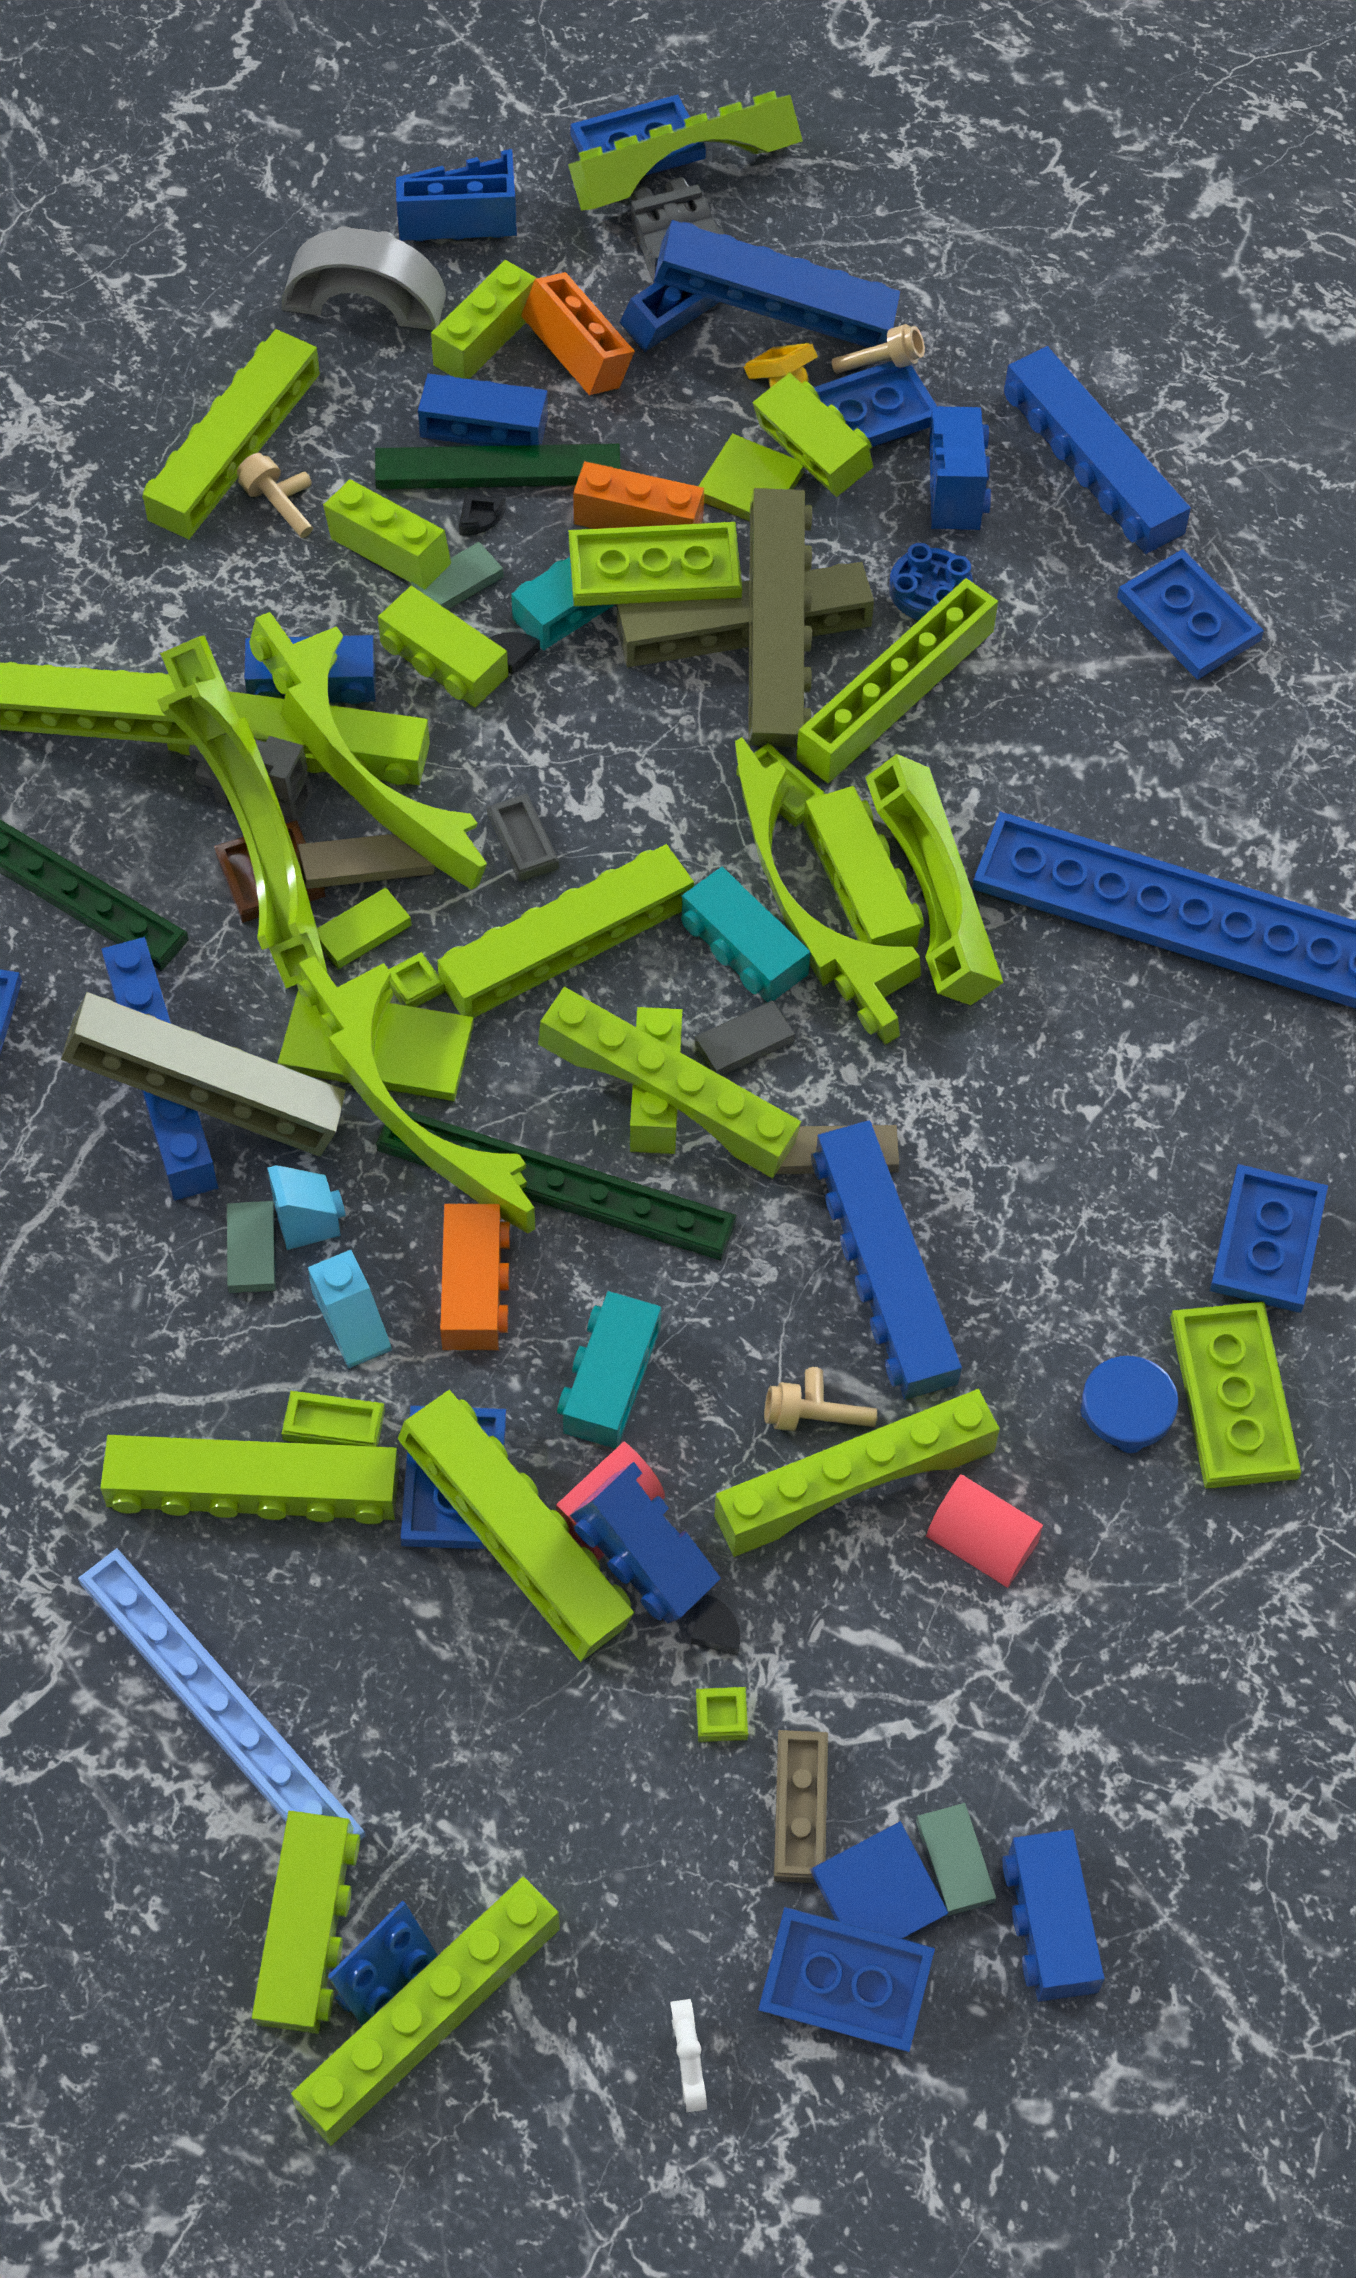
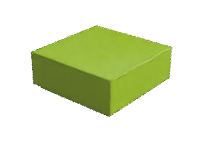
[389,952,445,1007]
[696,1687,748,1742]

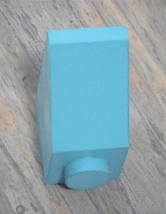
[267,1165,346,1250]
[308,1250,392,1369]

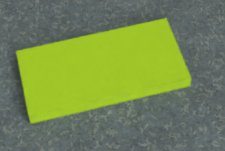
[568,522,742,606]
[278,990,474,1101]
[1170,1302,1301,1489]

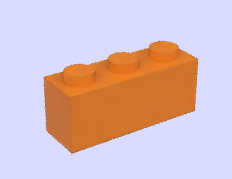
[521,272,635,395]
[573,461,704,529]
[440,1204,510,1350]

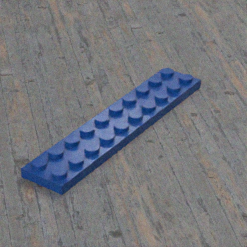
[972,811,1356,1008]

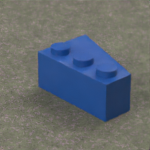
[396,149,517,241]
[929,406,991,530]
[569,1462,721,1624]

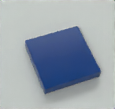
[809,1821,949,1939]

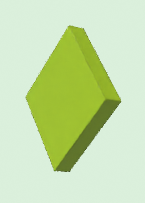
[698,433,805,521]

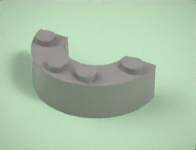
[282,226,446,330]

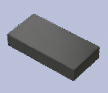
[487,793,559,882]
[695,1000,795,1076]

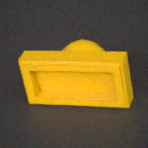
[743,343,818,388]

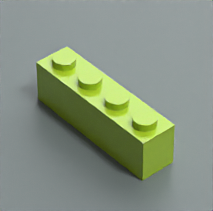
[803,786,924,948]
[252,1810,360,2034]

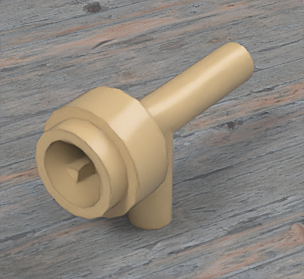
[832,324,925,374]
[237,453,313,538]
[764,1367,877,1431]

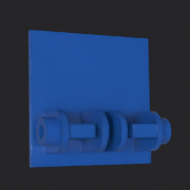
[328,1901,438,2027]

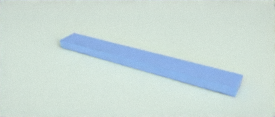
[78,1548,365,1840]

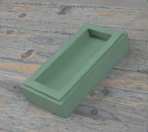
[411,542,504,610]
[227,1201,276,1293]
[916,1803,996,1916]

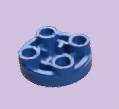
[889,543,973,620]
[1080,1356,1178,1453]

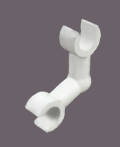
[670,1999,707,2113]

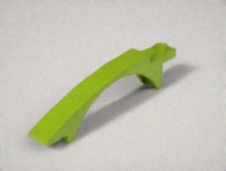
[249,612,487,890]
[157,635,327,988]
[735,737,921,1045]
[297,955,535,1234]

